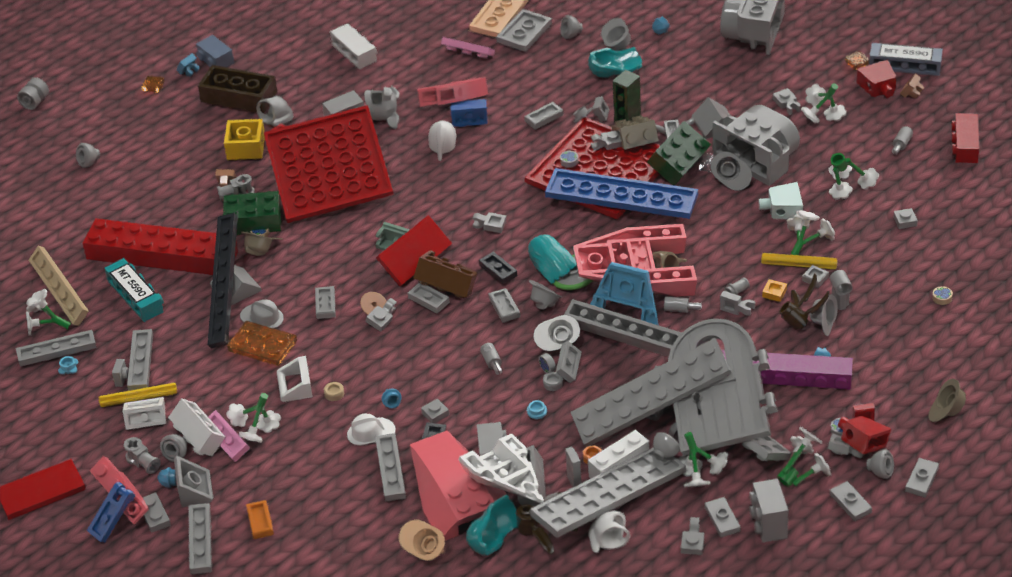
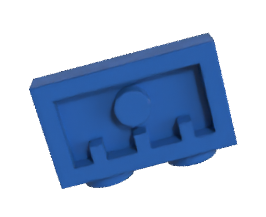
[451,99,488,127]

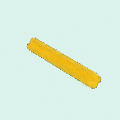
[761,253,837,269]
[99,383,177,407]

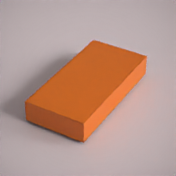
[246,500,274,539]

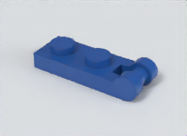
[87,482,135,542]

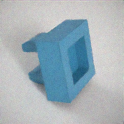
[176,53,199,77]

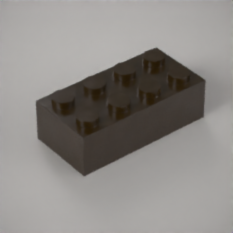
[198,65,278,114]

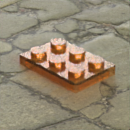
[227,321,297,366]

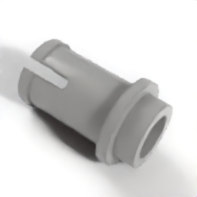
[725,277,750,295]

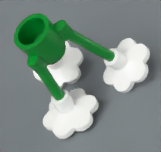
[829,153,879,200]
[777,427,831,487]

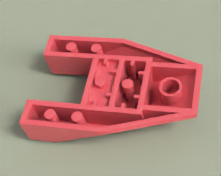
[573,224,697,297]

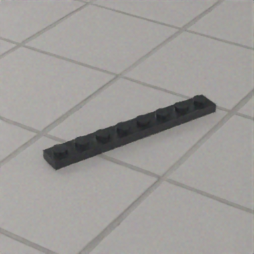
[207,213,238,349]

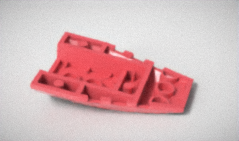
[410,431,516,541]

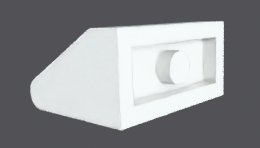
[277,356,313,402]
[123,397,166,430]

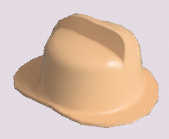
[399,520,445,560]

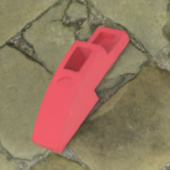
[417,77,488,107]
[90,456,149,525]

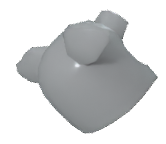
[364,86,400,129]

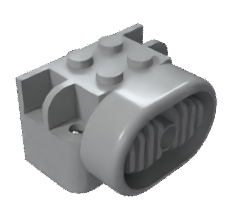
[720,0,785,55]
[713,105,800,186]

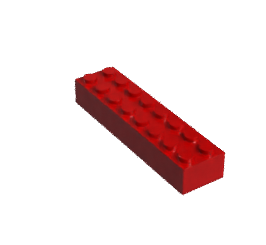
[82,218,238,275]

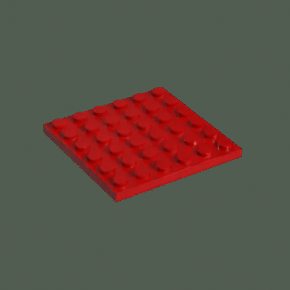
[263,105,394,223]
[524,117,660,220]

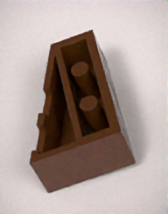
[413,250,478,298]

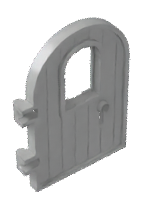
[668,319,778,456]

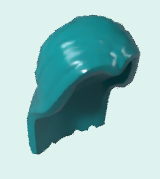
[588,47,642,78]
[528,234,577,284]
[466,495,517,555]

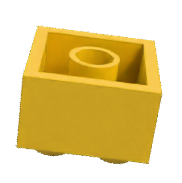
[224,119,265,160]

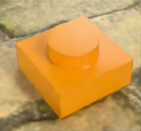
[762,279,787,302]

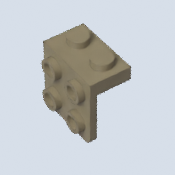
[611,116,659,149]

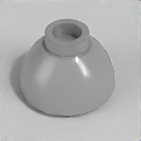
[560,15,583,39]
[76,143,100,168]
[653,432,680,460]
[160,434,187,462]
[867,450,894,479]

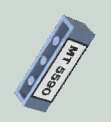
[869,43,943,76]

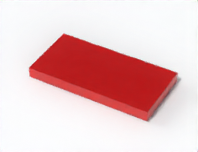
[376,215,452,286]
[0,459,86,520]

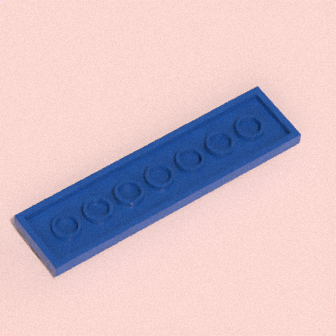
[545,168,698,219]

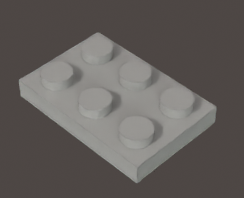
[496,9,552,52]

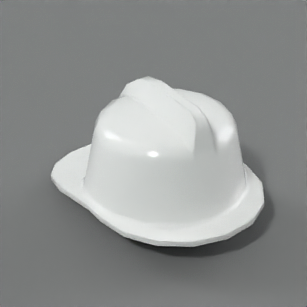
[534,315,580,351]
[347,413,395,445]

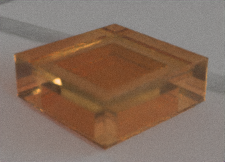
[845,51,870,70]
[142,76,165,93]

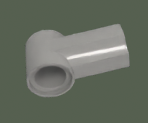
[830,270,853,310]

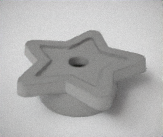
[573,106,592,123]

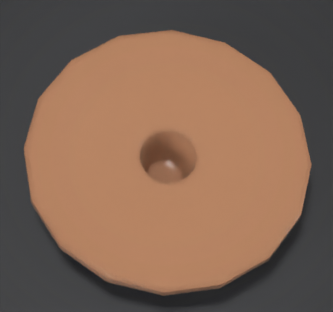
[360,292,387,315]

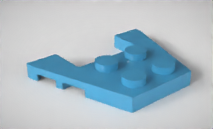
[590,262,659,325]

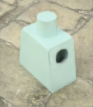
[758,182,803,219]

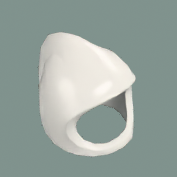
[428,121,456,161]
[589,511,630,553]

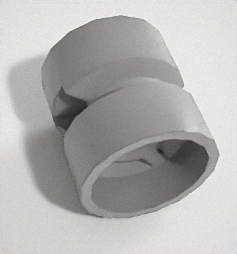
[17,77,49,110]

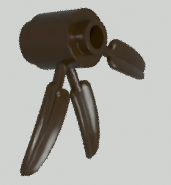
[779,273,830,329]
[516,492,578,555]

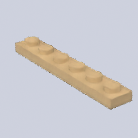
[29,246,89,326]

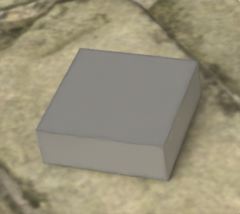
[802,265,829,288]

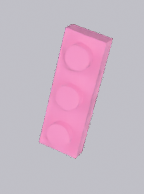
[441,37,495,58]
[208,410,250,462]

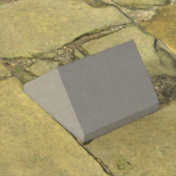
[692,97,730,139]
[210,265,262,305]
[174,455,213,507]

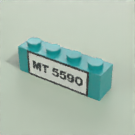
[104,258,164,322]

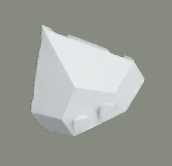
[458,434,544,503]

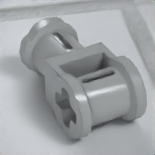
[217,174,255,202]
[124,437,161,474]

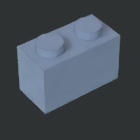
[196,35,234,67]

